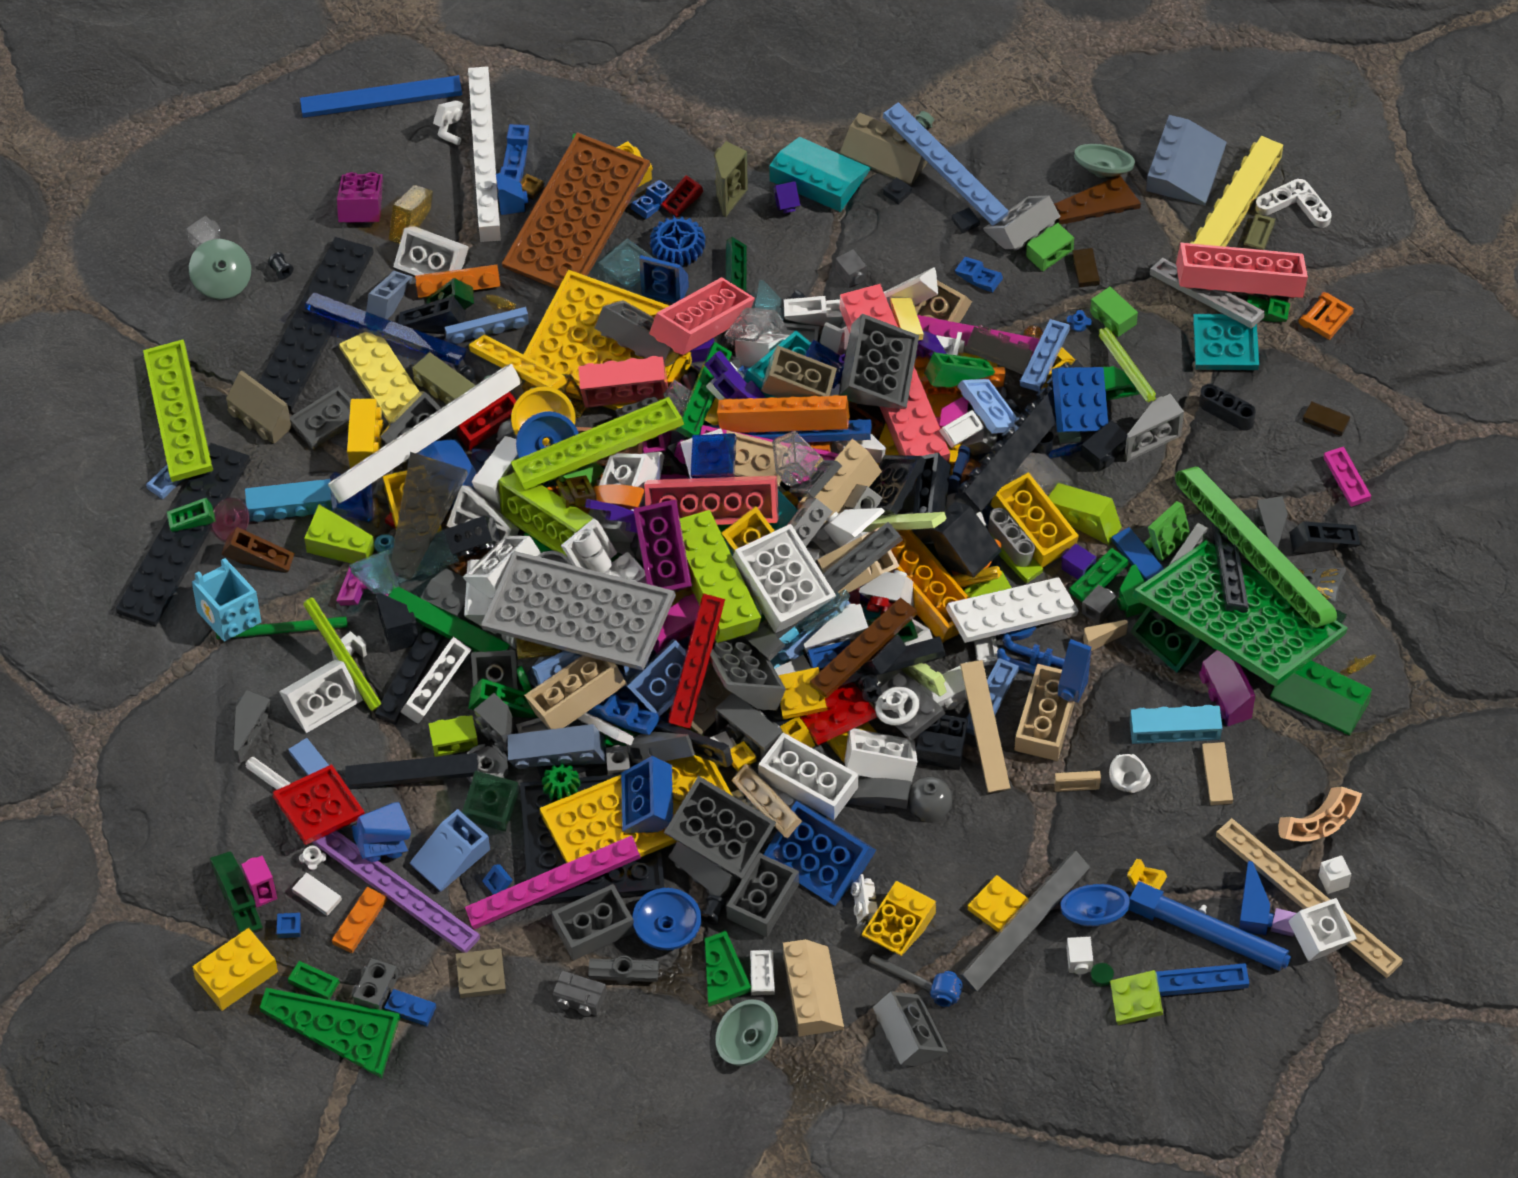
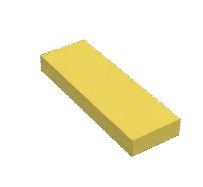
[890,298,924,340]

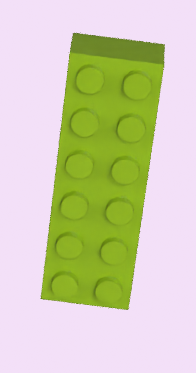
[498,472,595,556]
[680,510,761,643]

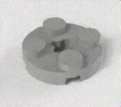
[467,744,508,789]

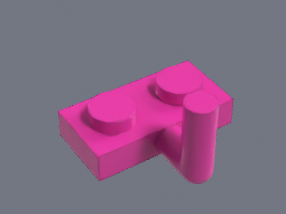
[336,564,388,606]

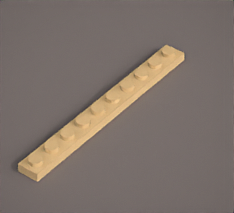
[1216,818,1403,978]

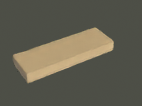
[1202,742,1233,805]

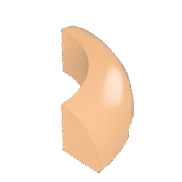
[1278,787,1362,841]

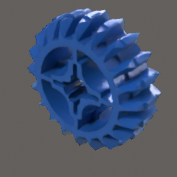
[650,216,705,267]

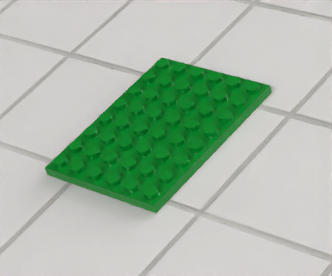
[1133,540,1348,686]

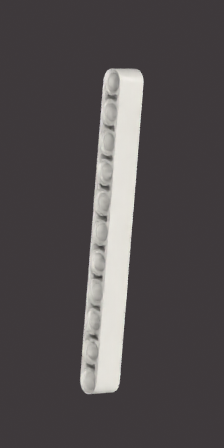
[328,364,522,503]

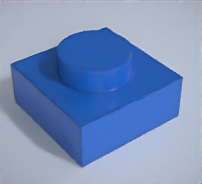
[482,864,513,895]
[277,913,301,938]

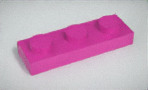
[1323,446,1371,507]

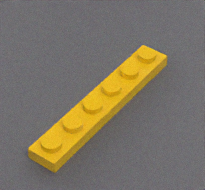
[469,334,566,390]

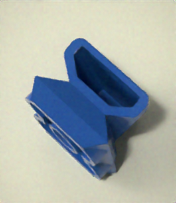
[352,802,411,862]

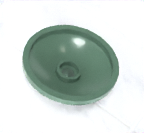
[1074,144,1135,178]
[189,239,251,300]
[716,1000,778,1066]

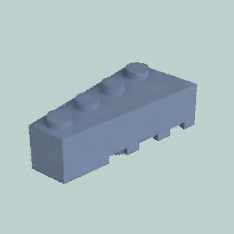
[507,724,607,769]

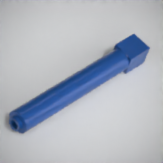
[1128,881,1291,971]

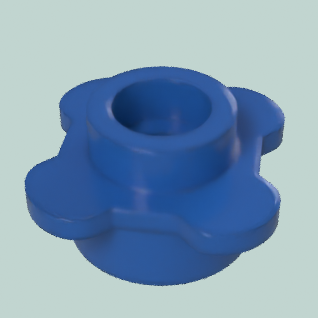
[1067,310,1092,332]

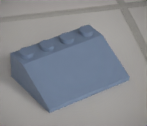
[1146,115,1227,206]

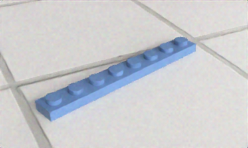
[883,102,1009,226]

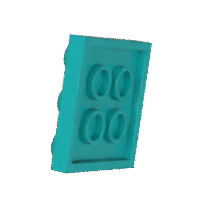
[1193,314,1259,370]

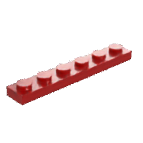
[668,593,725,728]

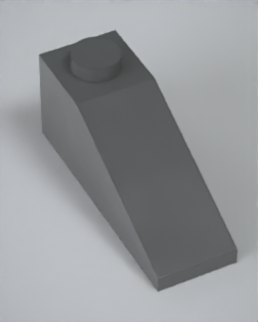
[234,690,272,762]

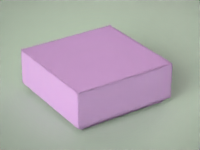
[1271,908,1296,937]

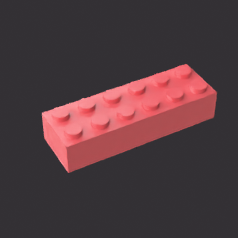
[1176,243,1308,298]
[649,277,755,355]
[644,476,779,525]

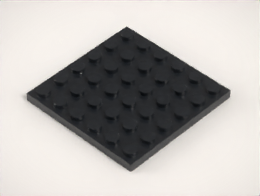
[520,774,664,904]

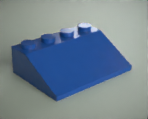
[763,801,876,906]

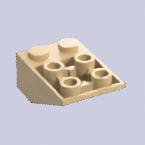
[817,528,899,599]

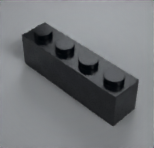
[911,453,951,543]

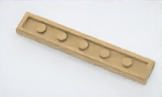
[960,660,1010,794]

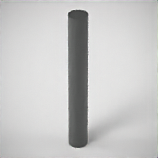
[869,954,932,992]

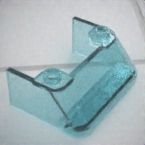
[349,530,459,595]

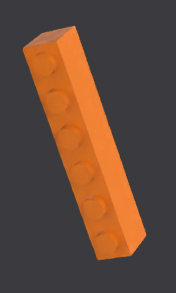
[717,395,850,433]

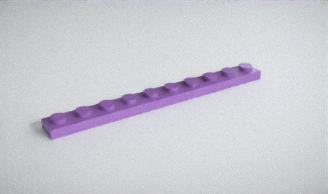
[311,831,480,953]

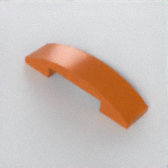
[577,484,644,514]

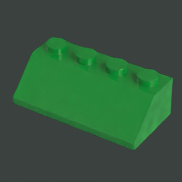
[1270,660,1372,736]

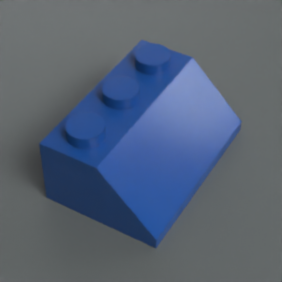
[415,439,478,510]
[621,756,673,833]

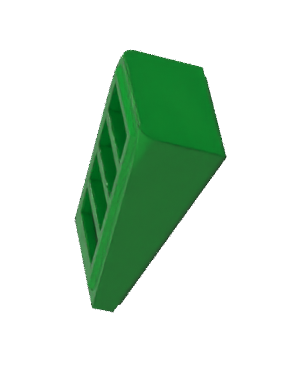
[167,498,216,532]

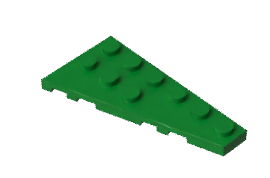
[260,988,400,1079]

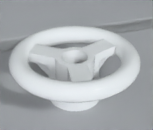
[875,687,919,725]

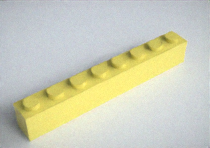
[1190,136,1283,247]

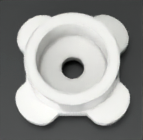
[299,845,326,870]

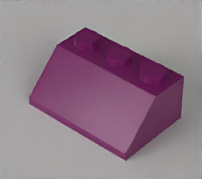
[1199,650,1256,727]

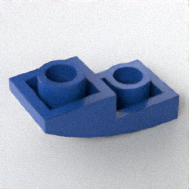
[631,180,674,219]

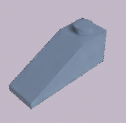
[366,271,412,322]

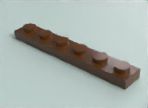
[810,597,917,699]

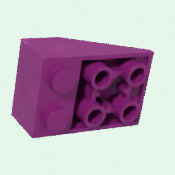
[337,172,383,222]

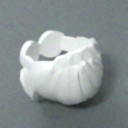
[1109,754,1151,793]

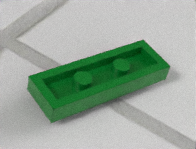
[1069,548,1128,603]

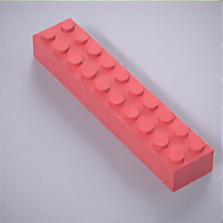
[840,284,950,463]

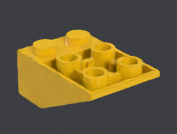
[862,881,936,956]

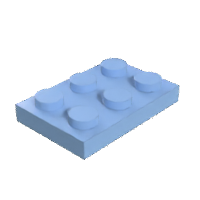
[958,379,1017,433]

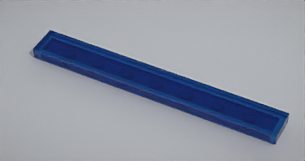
[305,292,467,365]

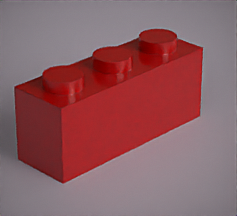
[456,392,516,450]

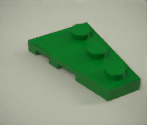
[705,931,751,1007]

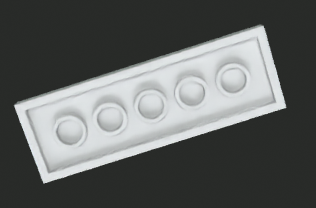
[946,577,1078,643]

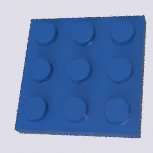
[1052,367,1108,432]

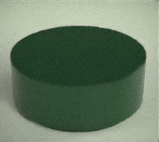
[1090,963,1114,987]

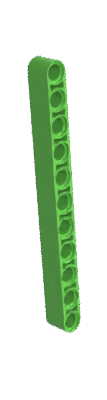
[1175,466,1337,628]

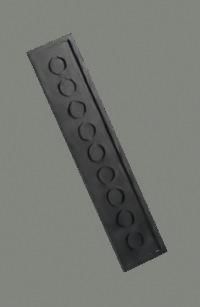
[259,237,374,411]
[116,443,250,627]

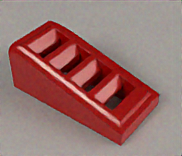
[661,175,704,217]

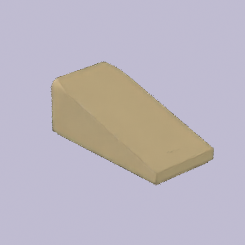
[1083,620,1128,651]

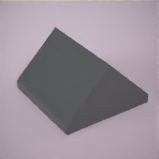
[471,650,518,690]

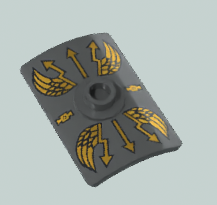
[1297,567,1346,603]

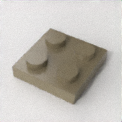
[456,948,506,998]

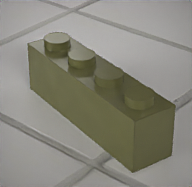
[412,352,476,405]

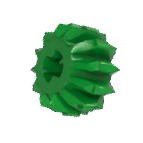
[542,763,580,800]

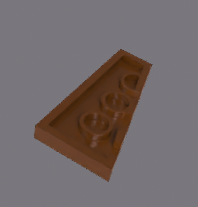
[1054,175,1141,225]

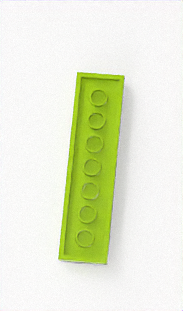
[143,339,213,482]
[511,397,684,490]

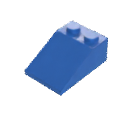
[639,255,689,304]

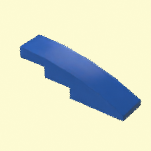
[587,693,660,735]

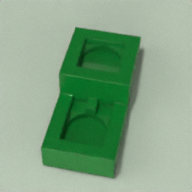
[1245,295,1290,322]

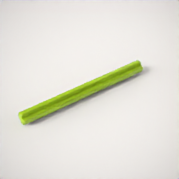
[1099,327,1156,402]
[303,598,381,711]

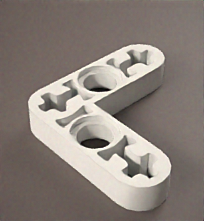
[1255,179,1331,228]

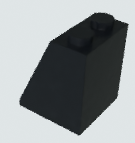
[928,501,1001,578]

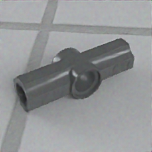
[589,956,659,985]

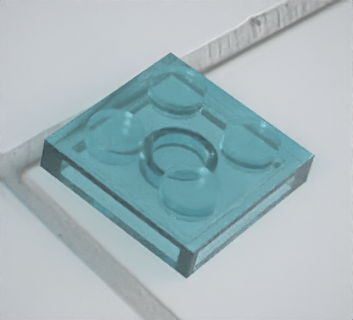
[599,238,655,289]
[802,589,850,634]

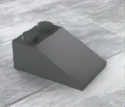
[380,391,441,467]

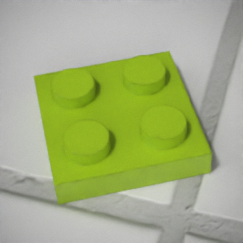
[1110,970,1163,1025]

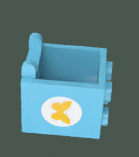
[192,558,261,641]

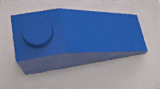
[1058,639,1091,703]
[1239,861,1274,935]

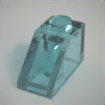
[754,280,785,328]

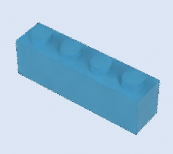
[245,479,334,522]

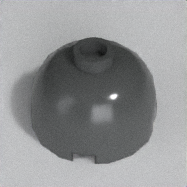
[908,776,952,822]

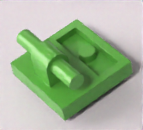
[1143,501,1190,561]

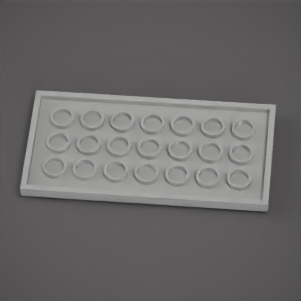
[481,551,676,671]

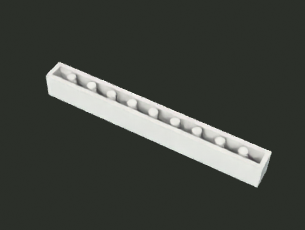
[468,67,501,242]

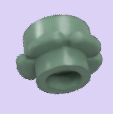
[915,111,934,129]

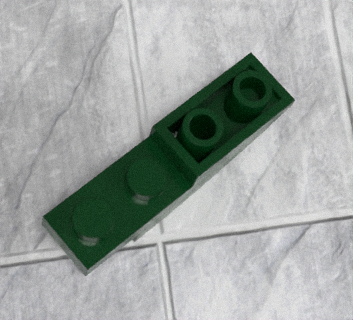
[209,851,263,934]

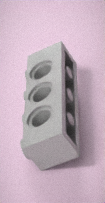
[788,498,833,547]

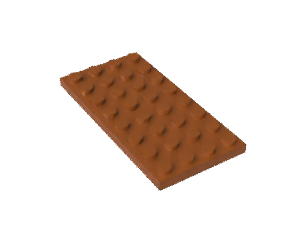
[502,132,650,289]

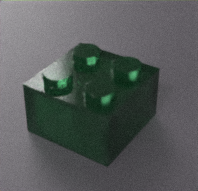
[462,770,519,832]

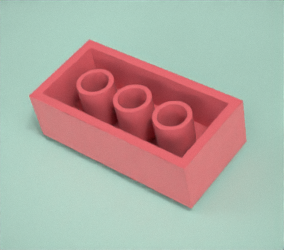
[578,356,669,408]

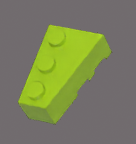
[1048,483,1122,545]
[304,504,375,566]

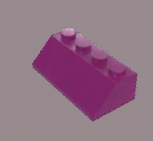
[634,499,692,592]

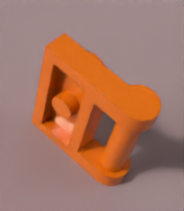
[1299,292,1354,340]

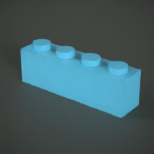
[1130,705,1222,744]

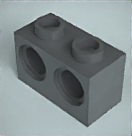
[352,958,398,1010]

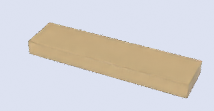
[731,764,802,838]

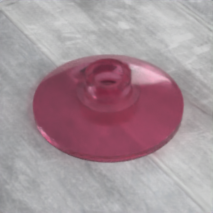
[212,498,249,540]

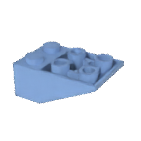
[410,809,490,892]

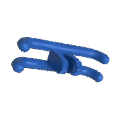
[997,634,1065,674]

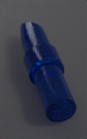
[1049,441,1085,458]

